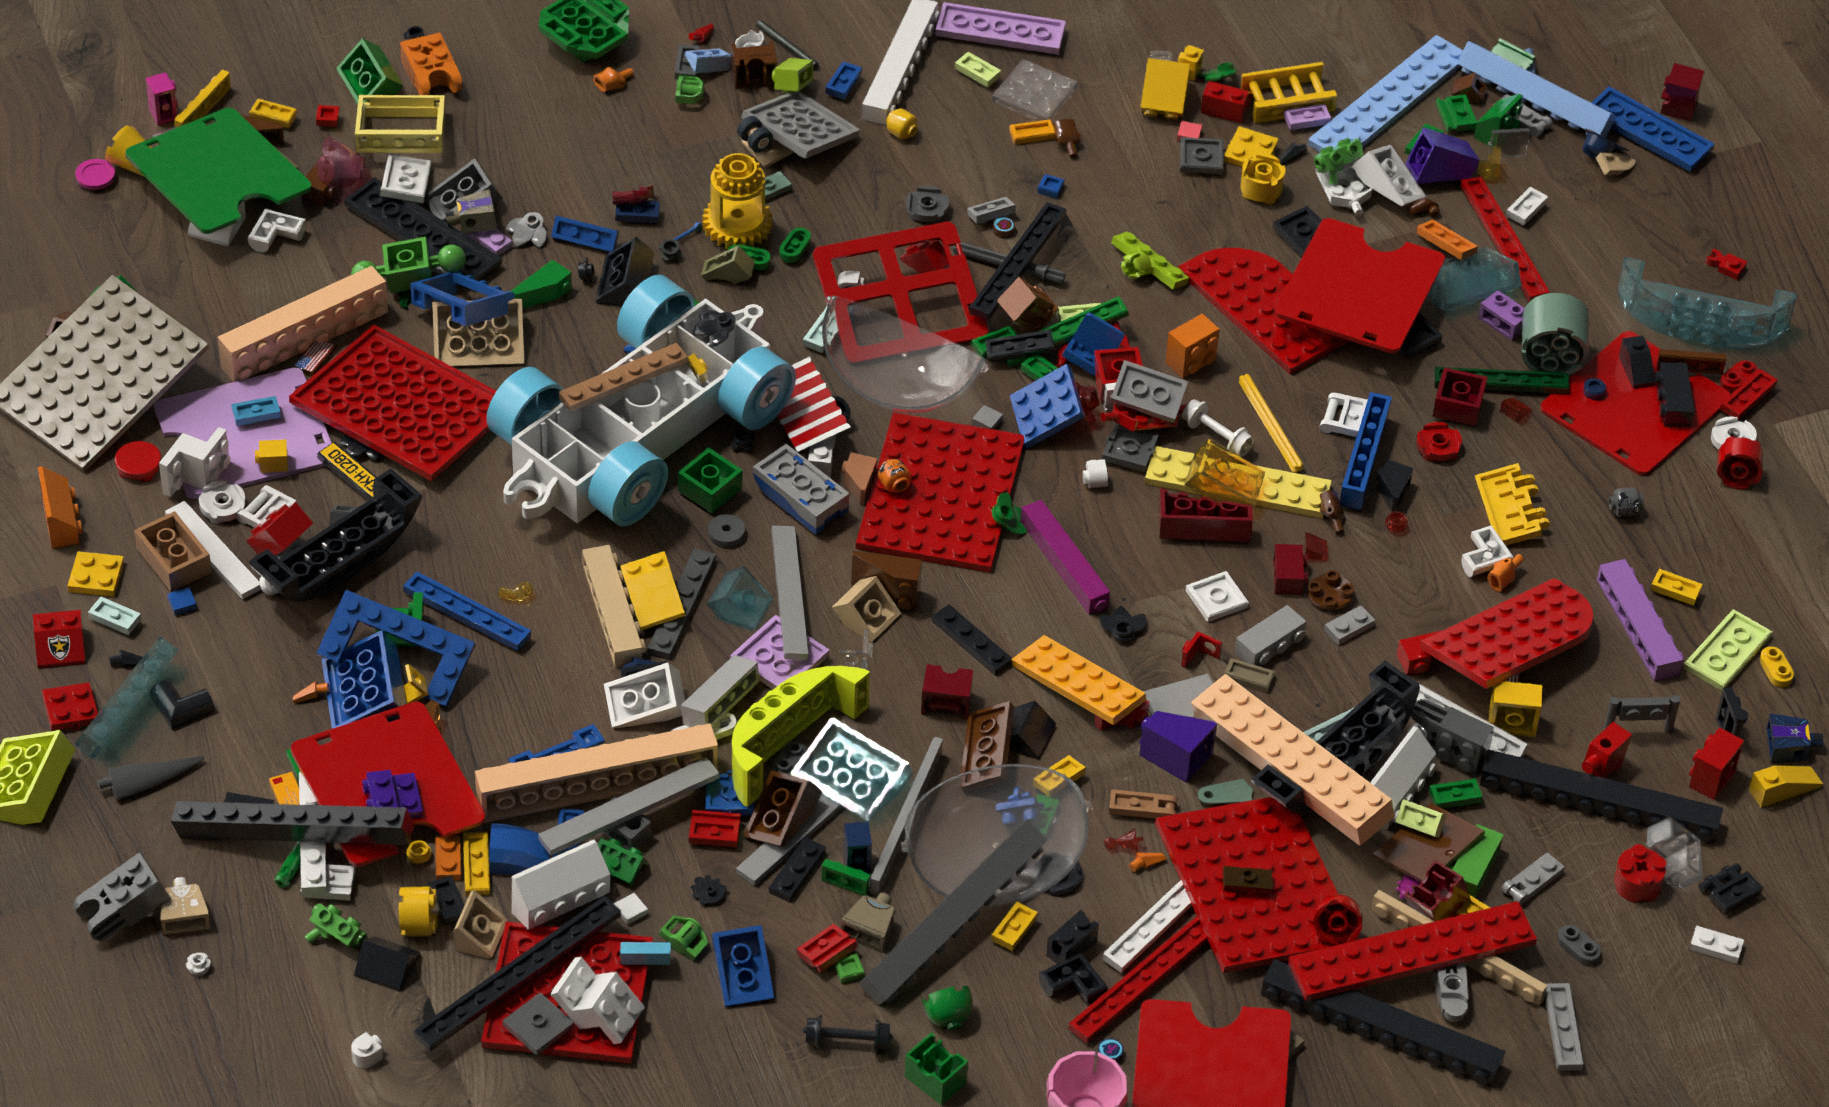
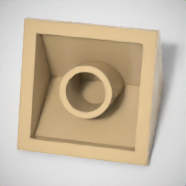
[454,891,508,959]

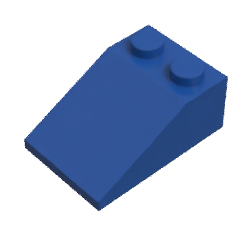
[712,925,774,1007]

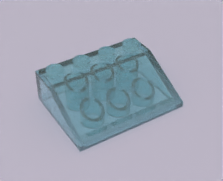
[1428,247,1521,312]
[790,717,913,821]

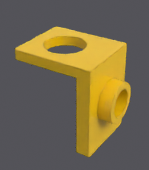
[404,664,428,704]

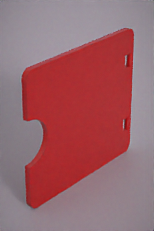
[1275,218,1445,353]
[1540,331,1731,476]
[291,702,485,867]
[1132,999,1291,1107]

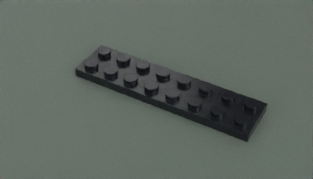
[344,177,502,281]

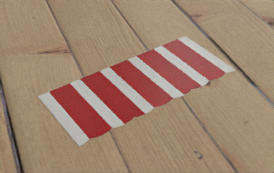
[778,357,851,452]

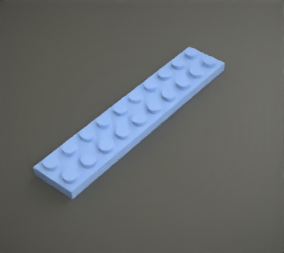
[1308,35,1463,152]

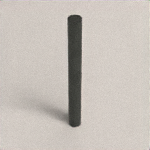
[756,20,819,69]

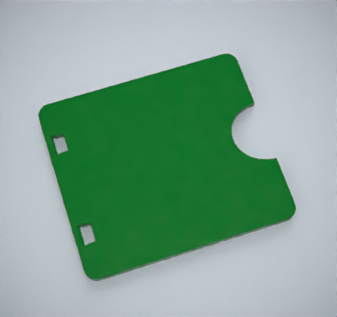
[125,108,311,234]

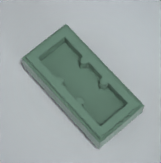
[765,171,792,201]

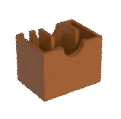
[997,277,1060,332]

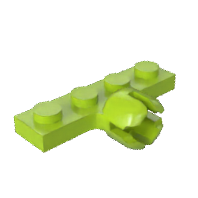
[1111,231,1189,289]

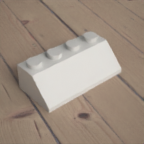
[1370,726,1437,830]
[512,840,610,930]

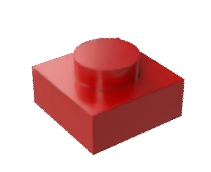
[316,105,340,127]

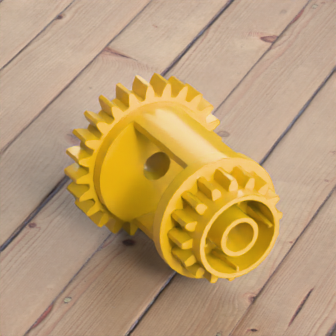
[702,153,773,249]

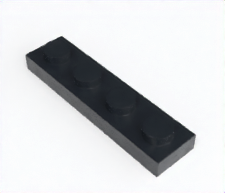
[932,604,1012,676]

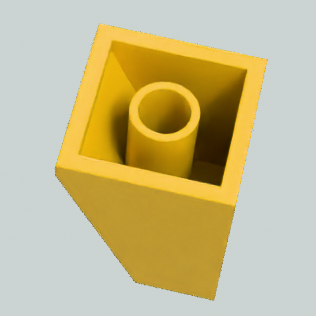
[1140,58,1190,120]

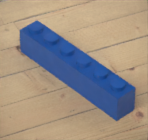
[1340,392,1392,510]

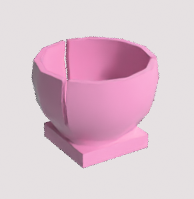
[1047,1051,1128,1107]

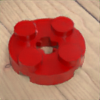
[1416,422,1462,461]

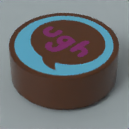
[993,217,1015,237]

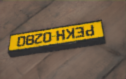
[317,441,377,501]

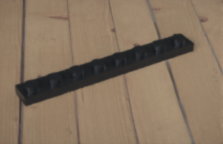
[969,202,1066,321]

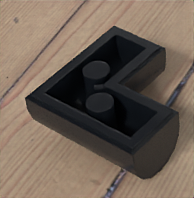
[150,680,215,729]
[1039,953,1108,1005]

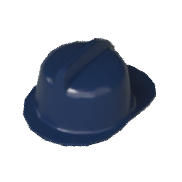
[1582,128,1629,161]

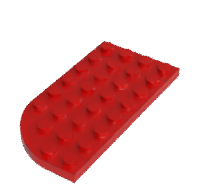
[1178,248,1350,375]
[1420,578,1593,689]

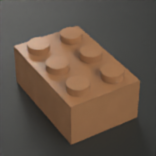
[134,511,212,592]

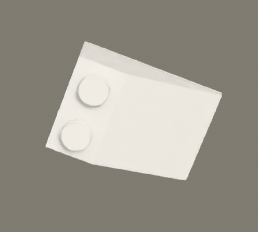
[1352,144,1426,206]
[604,663,685,729]

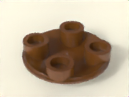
[1308,570,1354,610]

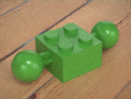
[351,237,466,294]

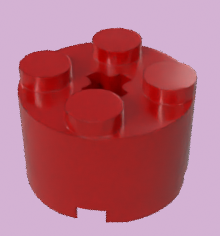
[1717,436,1763,490]
[1614,844,1667,903]

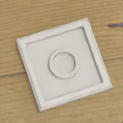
[1185,571,1249,622]

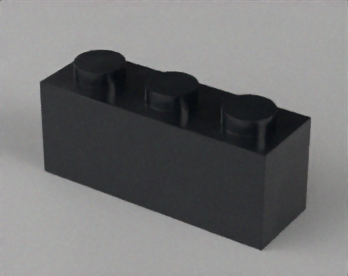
[1654,362,1694,427]

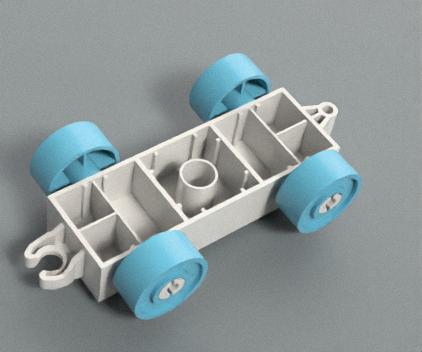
[487,275,796,526]

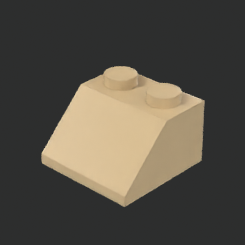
[832,576,901,642]

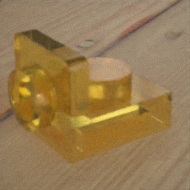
[1477,146,1501,180]

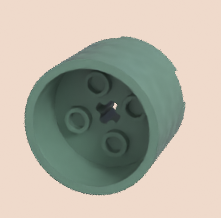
[1522,293,1589,375]

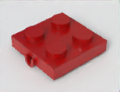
[42,682,99,731]

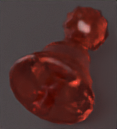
[1104,828,1143,852]

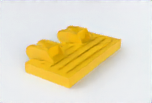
[1475,463,1550,546]

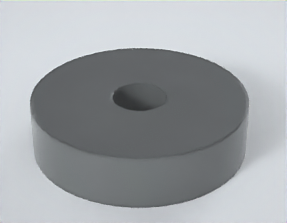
[708,514,745,548]

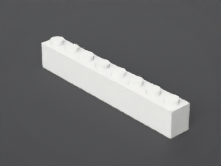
[862,0,940,125]

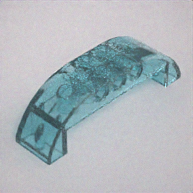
[1617,257,1797,349]

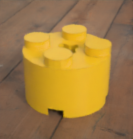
[1240,154,1285,204]
[399,886,438,937]

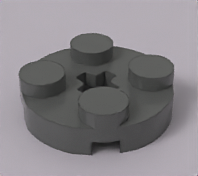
[906,186,949,223]

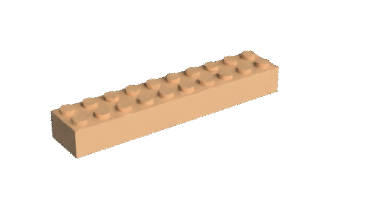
[1191,674,1395,846]
[475,724,718,823]

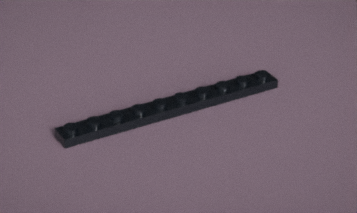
[413,896,621,1052]

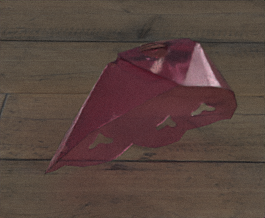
[317,136,366,188]

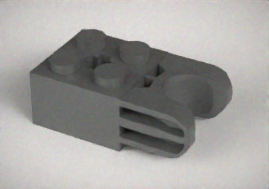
[1407,699,1494,776]
[73,852,171,941]

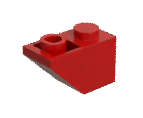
[900,240,948,273]

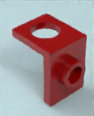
[1181,631,1222,668]

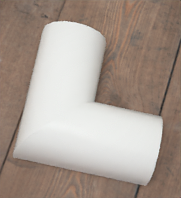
[248,209,306,252]
[1462,525,1514,577]

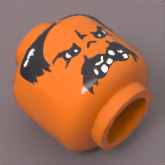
[878,459,912,493]

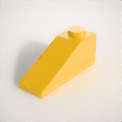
[1749,766,1823,808]

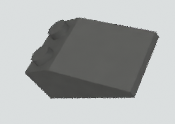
[424,159,503,223]

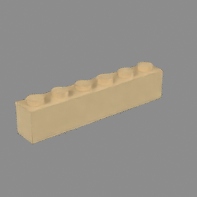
[582,545,646,668]

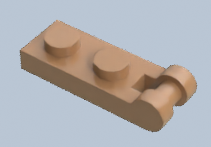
[1109,789,1178,819]

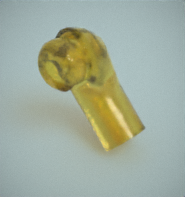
[498,582,533,602]

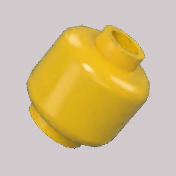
[886,108,918,140]

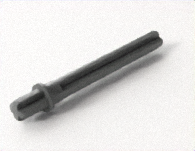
[952,242,1066,284]

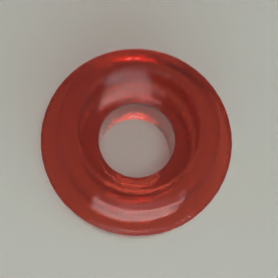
[1385,511,1408,533]

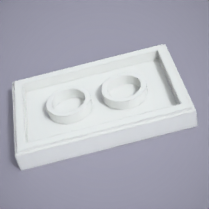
[380,154,431,203]

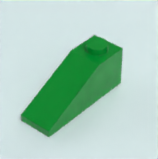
[511,259,572,308]

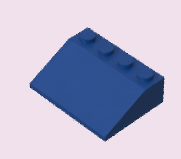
[321,630,406,729]

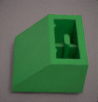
[1474,94,1523,149]

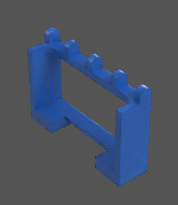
[411,271,515,326]

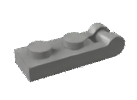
[1501,94,1553,137]
[1501,853,1565,905]

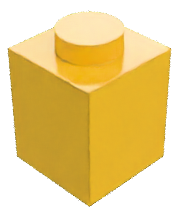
[255,439,288,473]

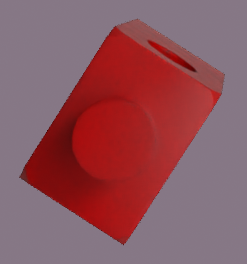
[1581,722,1632,778]

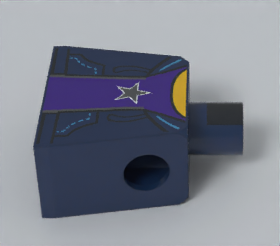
[1766,714,1823,763]

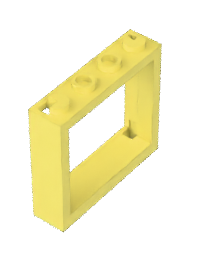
[355,95,445,153]

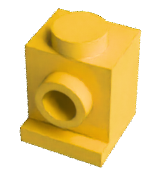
[1178,45,1204,81]

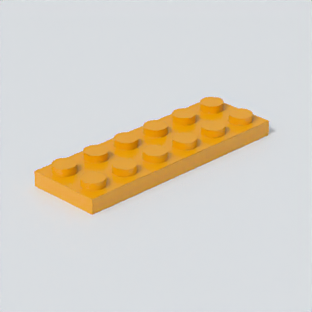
[1012,635,1146,725]

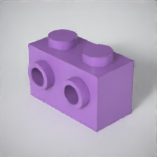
[1478,290,1525,341]

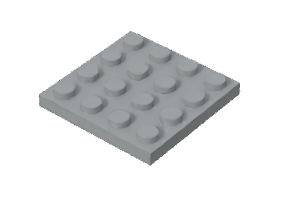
[741,91,860,159]

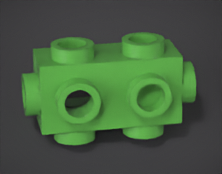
[1314,138,1364,184]
[305,903,367,950]

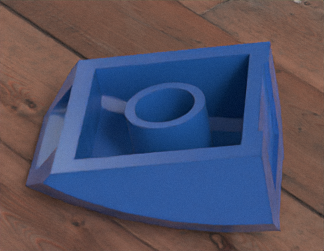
[489,823,549,875]

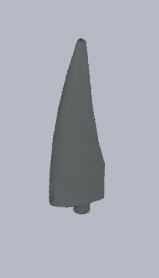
[97,755,204,800]

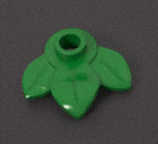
[1197,62,1237,82]
[992,493,1027,535]

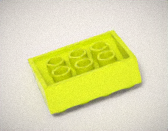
[0,730,76,825]

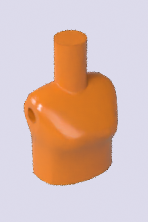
[594,67,634,92]
[1488,554,1524,592]

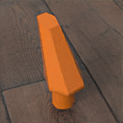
[293,681,330,704]
[1129,853,1167,872]

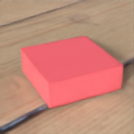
[1177,121,1202,141]

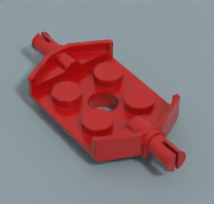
[1101,403,1187,431]

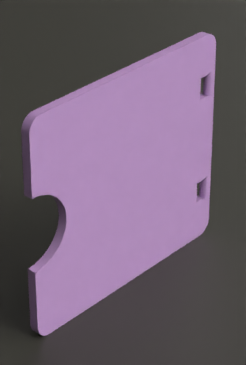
[154,368,331,499]

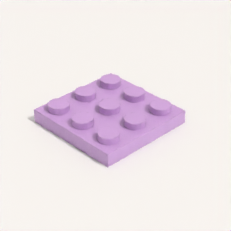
[730,615,830,689]

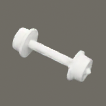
[1182,399,1254,457]

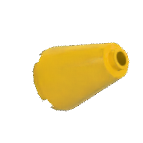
[105,125,152,177]

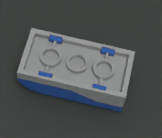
[753,444,850,535]

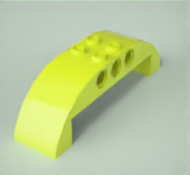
[732,666,870,807]

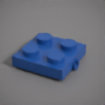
[706,770,754,816]

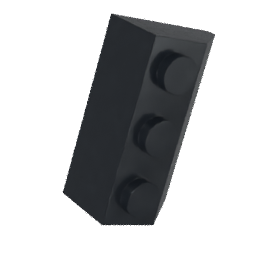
[595,237,654,306]

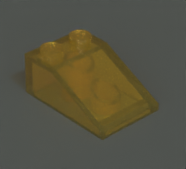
[1184,439,1266,508]

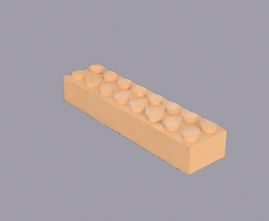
[218,266,388,382]

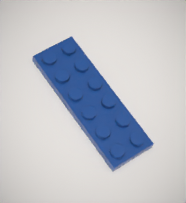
[1591,87,1714,172]

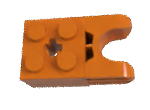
[400,33,463,95]

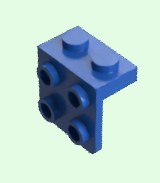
[1062,313,1125,376]

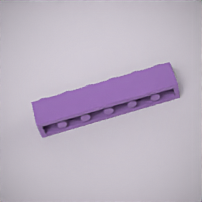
[1597,559,1684,681]

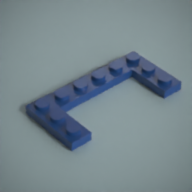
[316,590,476,708]

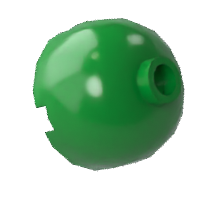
[922,986,973,1030]

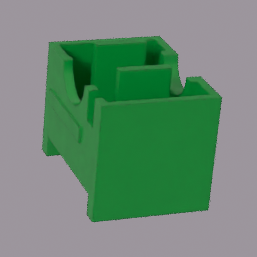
[904,1032,969,1106]

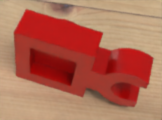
[1705,249,1748,280]

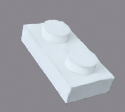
[1506,187,1548,225]
[1689,926,1744,964]

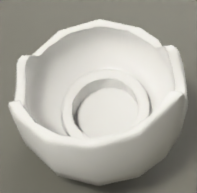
[735,30,766,48]

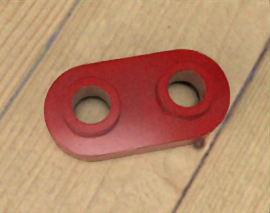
[1720,360,1758,393]

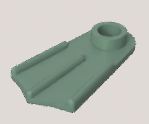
[1198,779,1253,805]

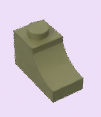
[701,245,755,285]

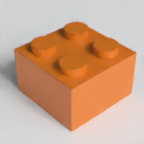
[1165,313,1220,379]

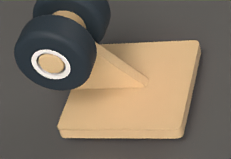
[737,116,795,167]

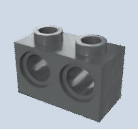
[602,797,651,850]

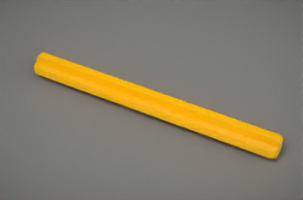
[1239,374,1304,473]

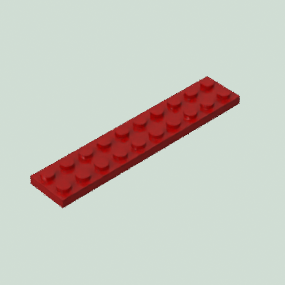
[1288,901,1537,1001]

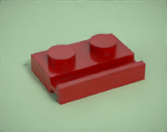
[689,810,741,847]
[796,924,858,973]

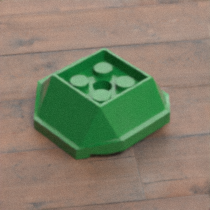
[538,0,629,63]

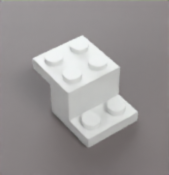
[159,427,231,497]
[551,957,644,1044]

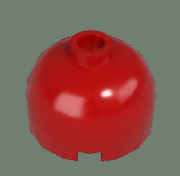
[1314,894,1363,945]

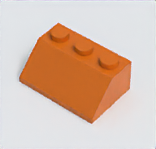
[38,466,83,548]

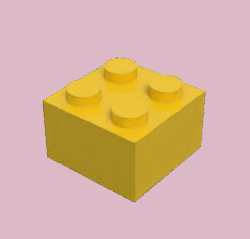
[1488,681,1542,737]

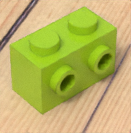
[772,58,814,93]

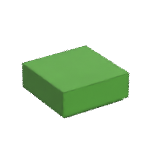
[833,954,865,984]

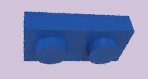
[825,61,862,99]

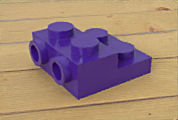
[362,770,422,818]

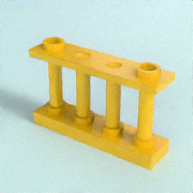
[1240,62,1337,123]

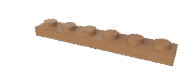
[559,342,688,412]

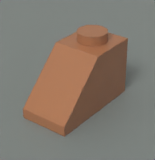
[841,452,877,506]

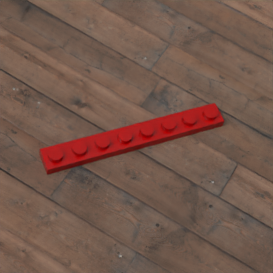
[1460,176,1550,302]
[1068,916,1208,1043]

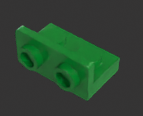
[598,838,648,885]

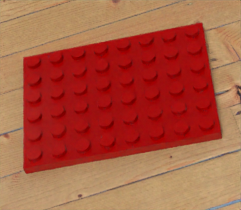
[289,325,496,482]
[855,412,1024,573]
[1155,797,1360,973]

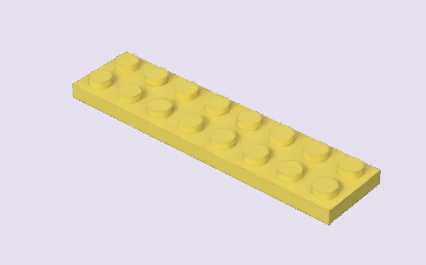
[1145,446,1332,519]

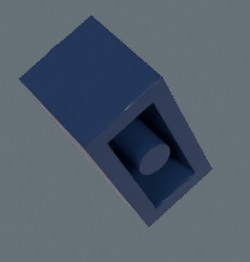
[843,822,872,875]

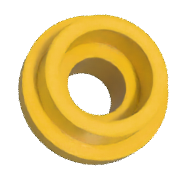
[407,840,431,864]

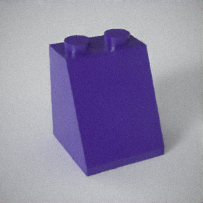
[1405,127,1479,183]
[1139,711,1217,783]

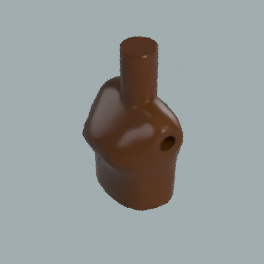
[1053,119,1081,158]
[1319,490,1344,534]

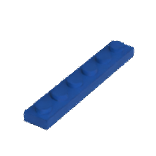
[403,571,531,651]

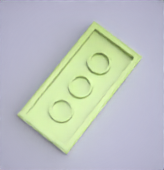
[1683,609,1773,691]

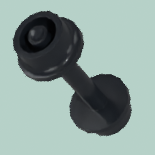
[802,1015,894,1053]

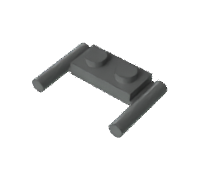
[1603,695,1681,733]

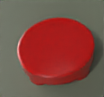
[115,441,161,482]

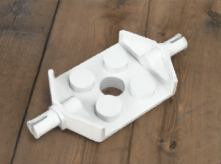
[1316,146,1372,216]

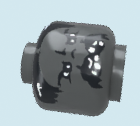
[1609,487,1644,517]

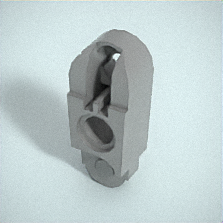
[1433,962,1468,1022]

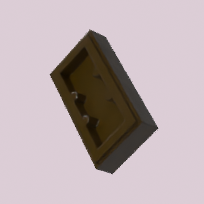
[1222,866,1273,894]

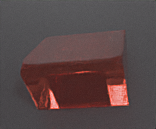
[1500,398,1532,423]
[1304,532,1328,560]

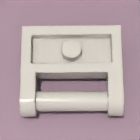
[1319,393,1367,437]
[236,485,297,527]

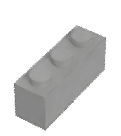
[1234,605,1307,666]

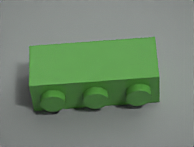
[1449,824,1504,898]

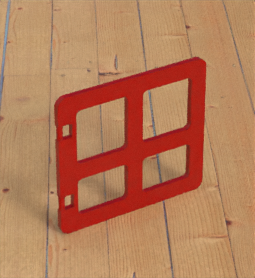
[813,222,988,365]

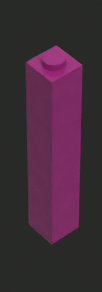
[1020,500,1110,615]

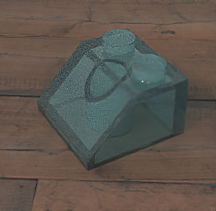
[706,566,773,631]

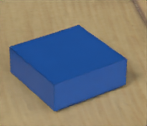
[1037,174,1065,199]
[167,587,197,615]

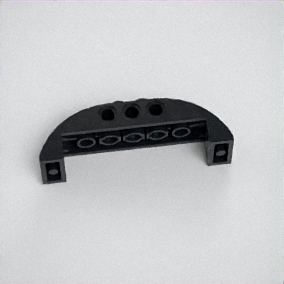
[249,469,422,601]
[1251,660,1420,813]

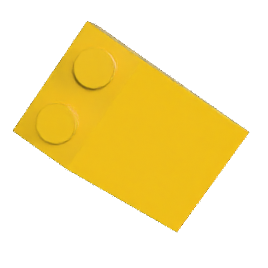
[620,551,686,630]

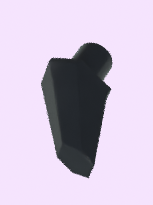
[1279,142,1307,165]
[108,649,147,667]

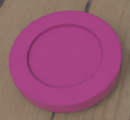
[75,159,115,190]

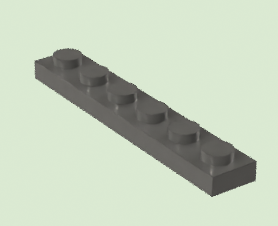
[648,548,716,660]

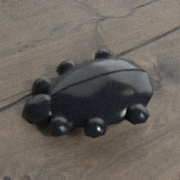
[690,875,727,905]

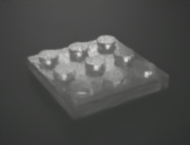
[992,59,1078,121]

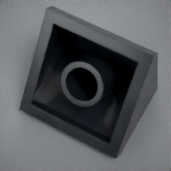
[1009,700,1056,759]
[354,936,421,992]

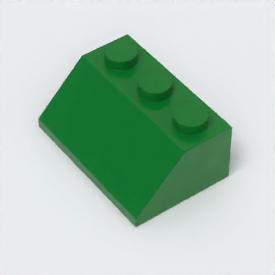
[336,38,404,105]

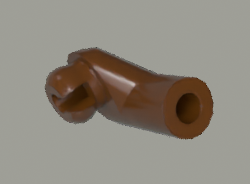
[1407,198,1440,217]

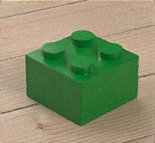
[678,448,743,513]

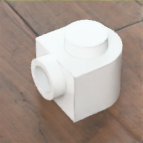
[837,271,864,289]
[1083,459,1108,488]
[351,1032,383,1069]

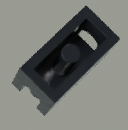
[1046,910,1099,964]

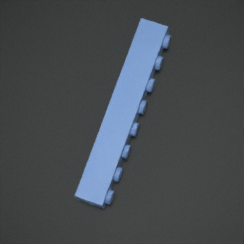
[1457,41,1617,138]

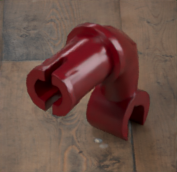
[612,184,654,206]

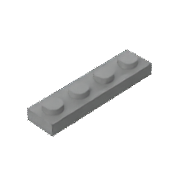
[1545,983,1583,1071]

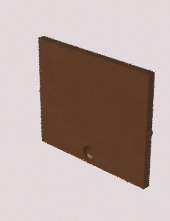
[1373,803,1485,882]

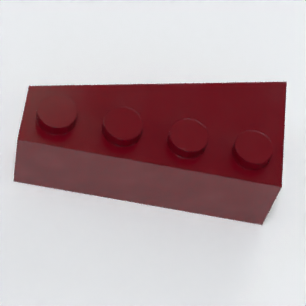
[1158,488,1253,542]

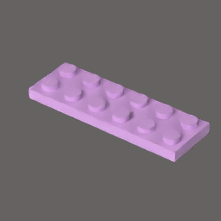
[936,2,1066,55]

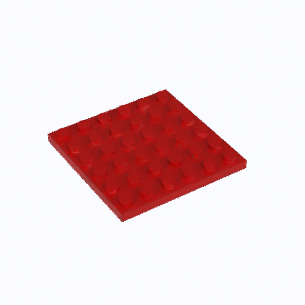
[481,921,653,1064]

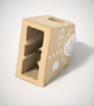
[161,877,210,935]

